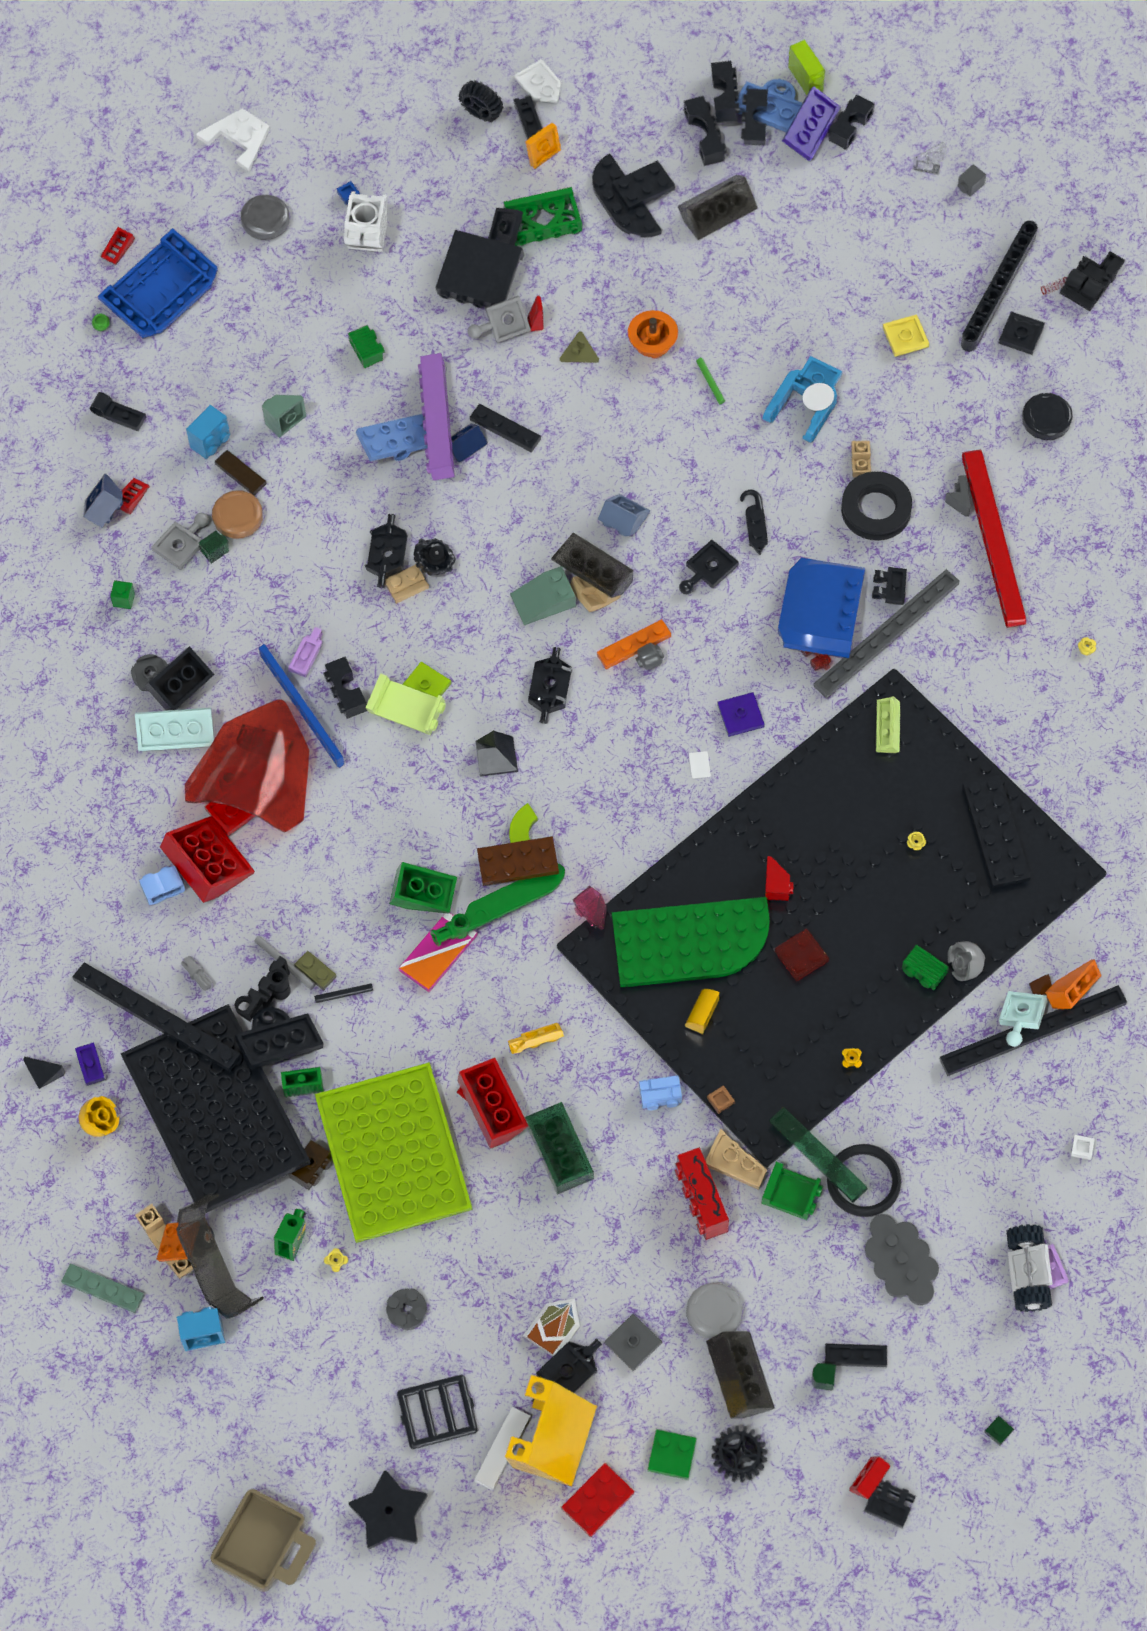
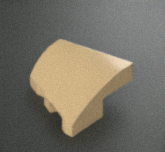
[570,574,621,612]

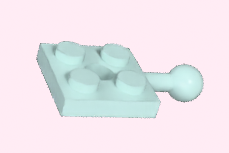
[999,991,1047,1047]

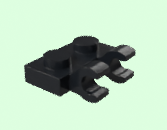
[872,567,907,605]

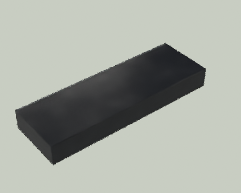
[825,1343,887,1367]

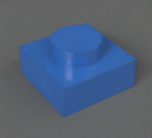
[336,181,360,205]

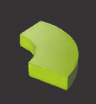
[509,803,538,843]

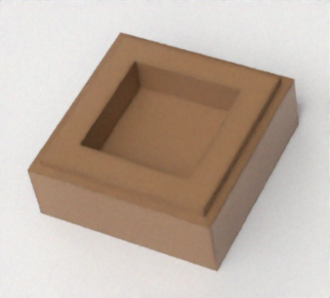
[707,1085,735,1114]

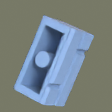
[639,1075,682,1110]

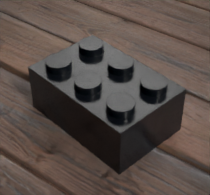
[144,646,215,711]

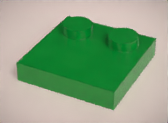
[647,1429,697,1480]

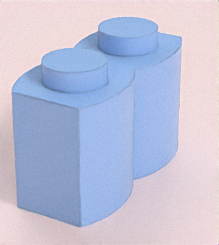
[139,866,185,905]

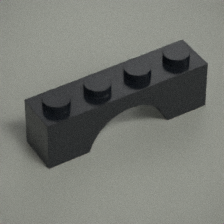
[711,60,740,123]
[683,96,727,166]

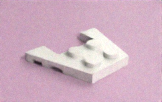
[196,108,270,172]

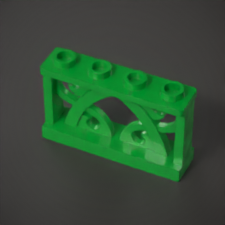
[503,187,582,246]

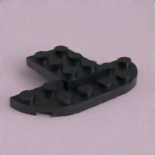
[592,154,675,238]

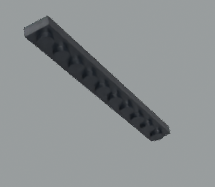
[72,962,241,1072]
[939,985,1127,1076]

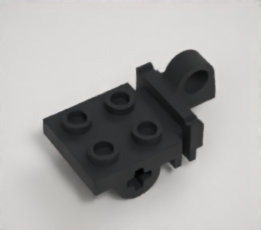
[1060,251,1125,311]
[235,956,291,1022]

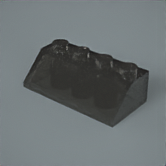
[678,175,758,240]
[551,532,634,598]
[706,1331,775,1419]

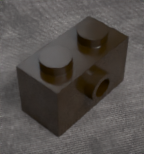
[288,1140,332,1190]

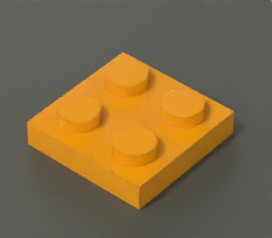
[525,122,561,169]

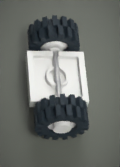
[1006,1224,1053,1312]

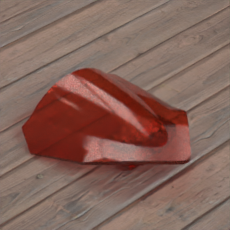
[185,699,309,833]

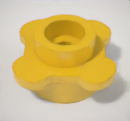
[842,1048,862,1068]

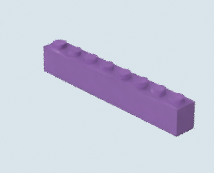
[418,353,455,481]

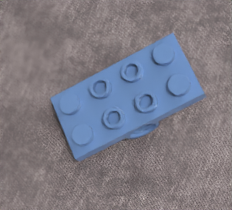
[356,414,428,461]

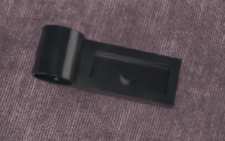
[89,392,146,431]

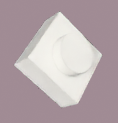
[1071,1135,1095,1160]

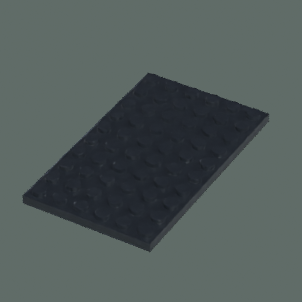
[120,1004,311,1216]

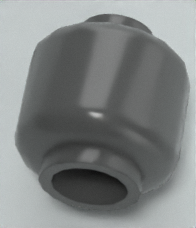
[635,643,664,670]

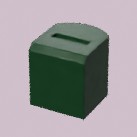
[811,1363,836,1391]

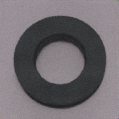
[841,471,912,541]

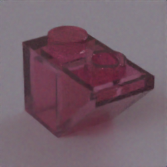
[572,886,607,930]

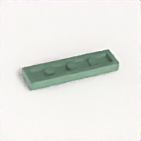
[61,1263,144,1314]

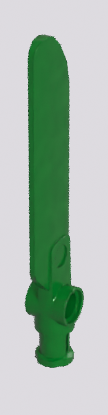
[430,864,565,946]

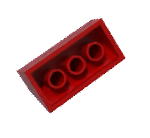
[457,1057,528,1149]

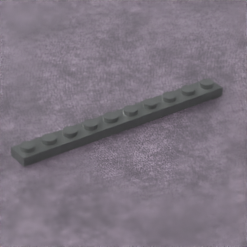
[814,569,960,699]

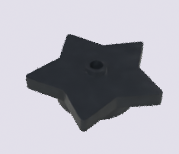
[348,1470,428,1549]

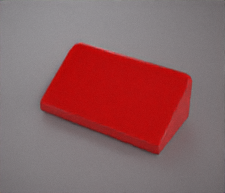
[849,1456,890,1499]

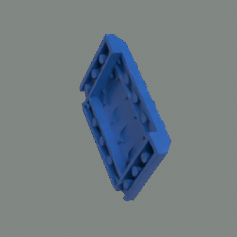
[98,228,218,338]
[777,557,865,658]

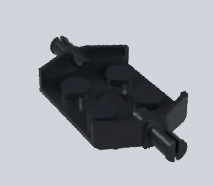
[365,513,408,588]
[528,647,572,724]
[531,1338,602,1403]

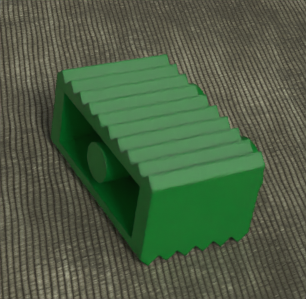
[348,325,385,368]
[902,945,949,990]
[281,1067,324,1098]

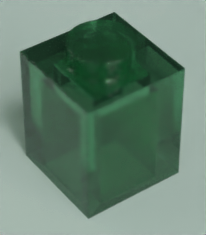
[198,530,229,564]

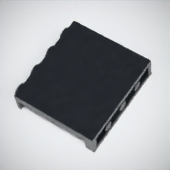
[435,230,524,308]

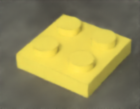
[882,314,929,357]

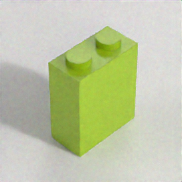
[788,40,825,95]

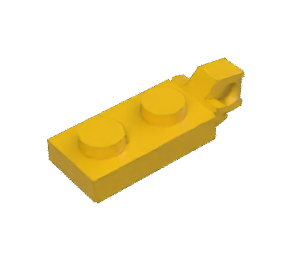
[508,1023,564,1054]

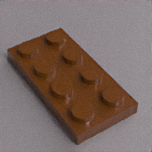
[477,836,559,886]

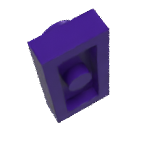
[75,1042,105,1086]

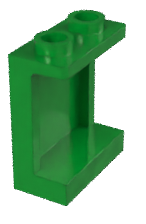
[761,1162,823,1220]

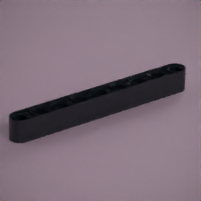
[961,220,1038,352]

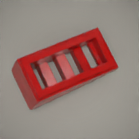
[100,227,135,265]
[528,295,544,332]
[119,478,150,515]

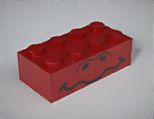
[674,1147,729,1240]

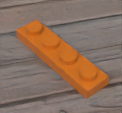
[597,619,671,670]

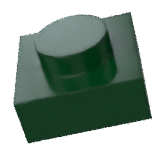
[984,1415,1014,1446]

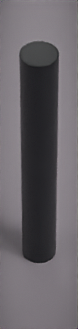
[314,983,373,1003]

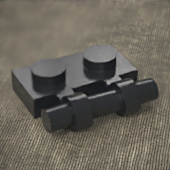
[864,1481,916,1529]

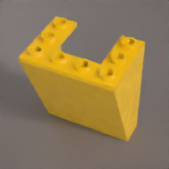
[505,1375,597,1487]

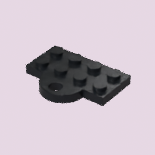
[235,1007,324,1070]

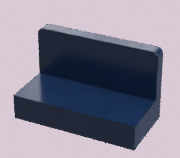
[451,423,487,462]

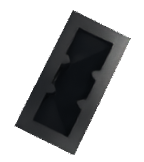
[23,1056,65,1089]

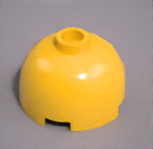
[78,1096,119,1137]

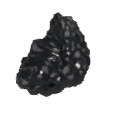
[413,538,456,576]

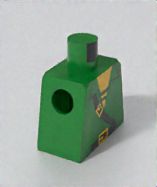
[274,1209,306,1261]

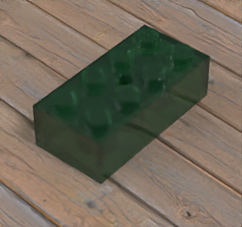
[525,1102,594,1194]

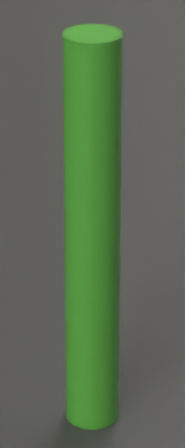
[696,358,725,404]

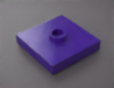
[717,692,765,737]

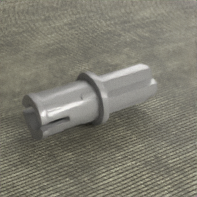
[181,956,212,991]

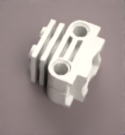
[344,191,388,252]

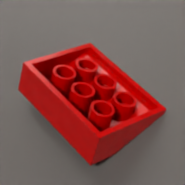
[160,816,255,903]

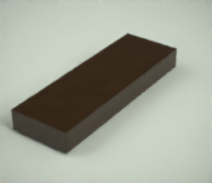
[214,450,267,496]

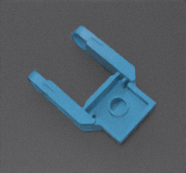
[763,356,842,443]

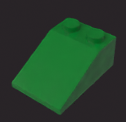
[389,862,457,914]

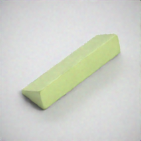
[876,696,900,753]

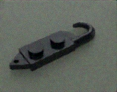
[740,489,768,555]

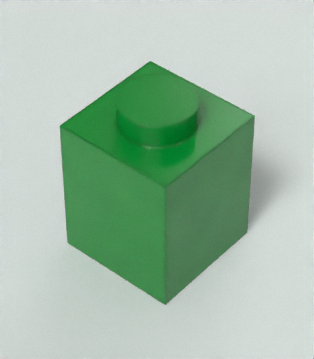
[110,580,135,609]

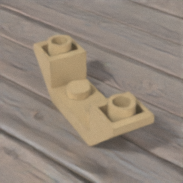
[135,1204,197,1279]

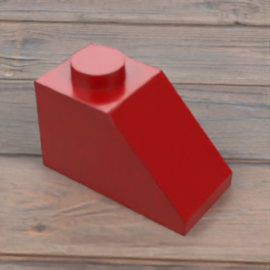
[765,856,793,901]

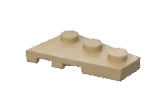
[705,1129,767,1190]

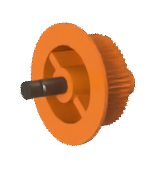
[628,310,678,359]

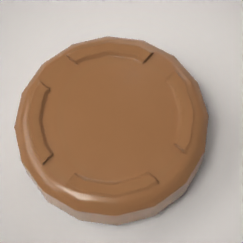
[212,490,263,539]

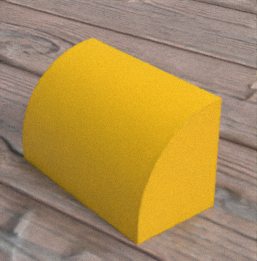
[685,989,719,1034]

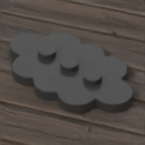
[865,1214,939,1305]

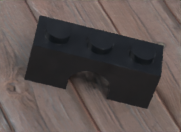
[741,89,768,146]
[828,94,875,150]
[323,656,368,719]

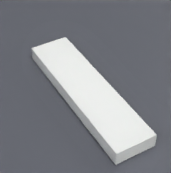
[474,1407,531,1491]

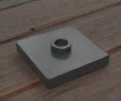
[604,1314,662,1371]

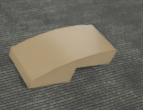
[851,441,871,477]

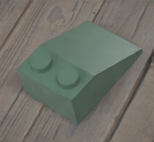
[510,566,576,625]

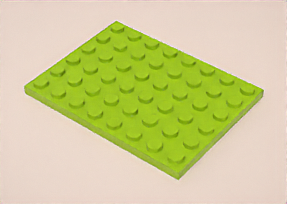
[315,1062,473,1243]

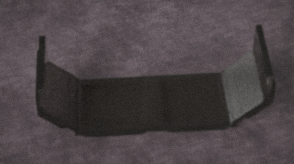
[176,1194,264,1319]

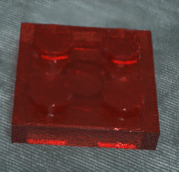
[774,929,829,981]

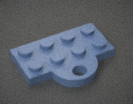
[735,79,802,132]

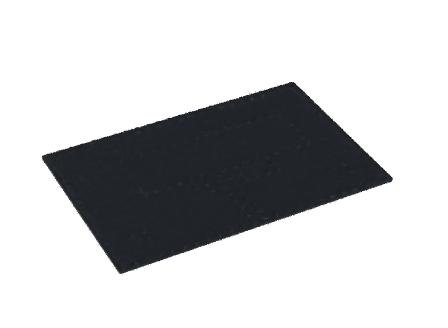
[557,669,1107,1167]

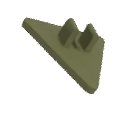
[560,331,599,363]

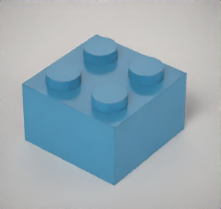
[186,405,230,459]
[176,1307,226,1351]

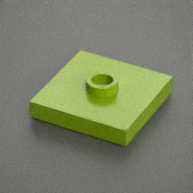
[402,662,452,698]

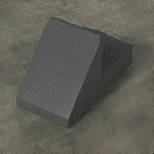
[945,475,971,517]

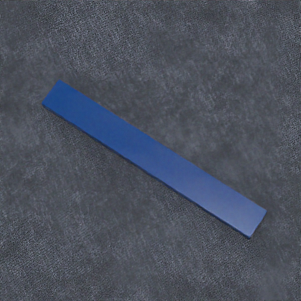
[259,644,345,768]

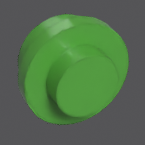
[92,313,110,331]

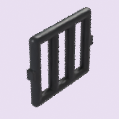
[397,1374,478,1449]

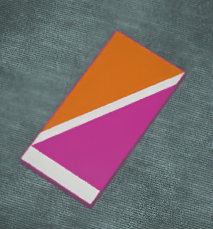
[398,913,478,992]

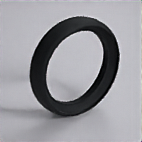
[827,1144,901,1217]

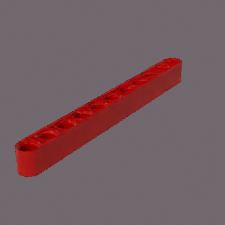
[962,449,1026,628]

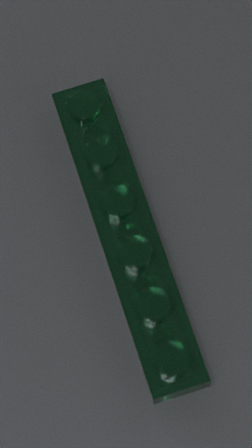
[769,1107,868,1203]

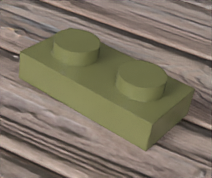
[294,951,337,991]

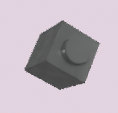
[957,164,986,197]

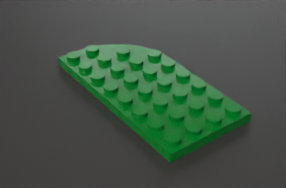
[612,897,769,987]

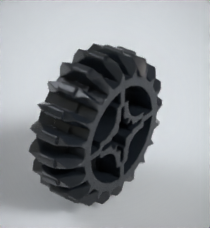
[458,80,504,122]
[711,1426,768,1483]

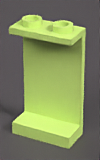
[366,673,446,736]

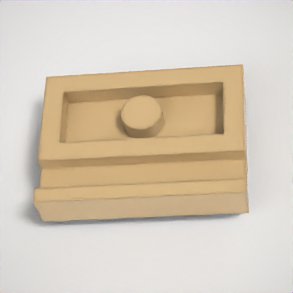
[385,564,429,604]

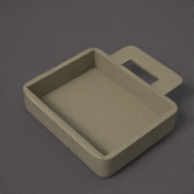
[211,1489,316,1592]

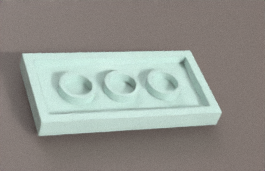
[135,708,215,751]

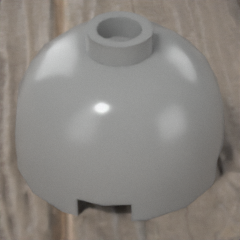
[948,941,985,981]

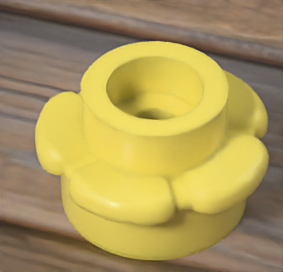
[1078,637,1096,655]
[907,832,926,850]

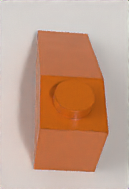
[1045,959,1101,1009]

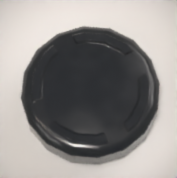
[1022,393,1073,440]

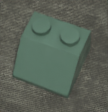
[262,395,307,438]

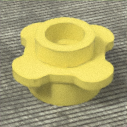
[324,1248,348,1272]

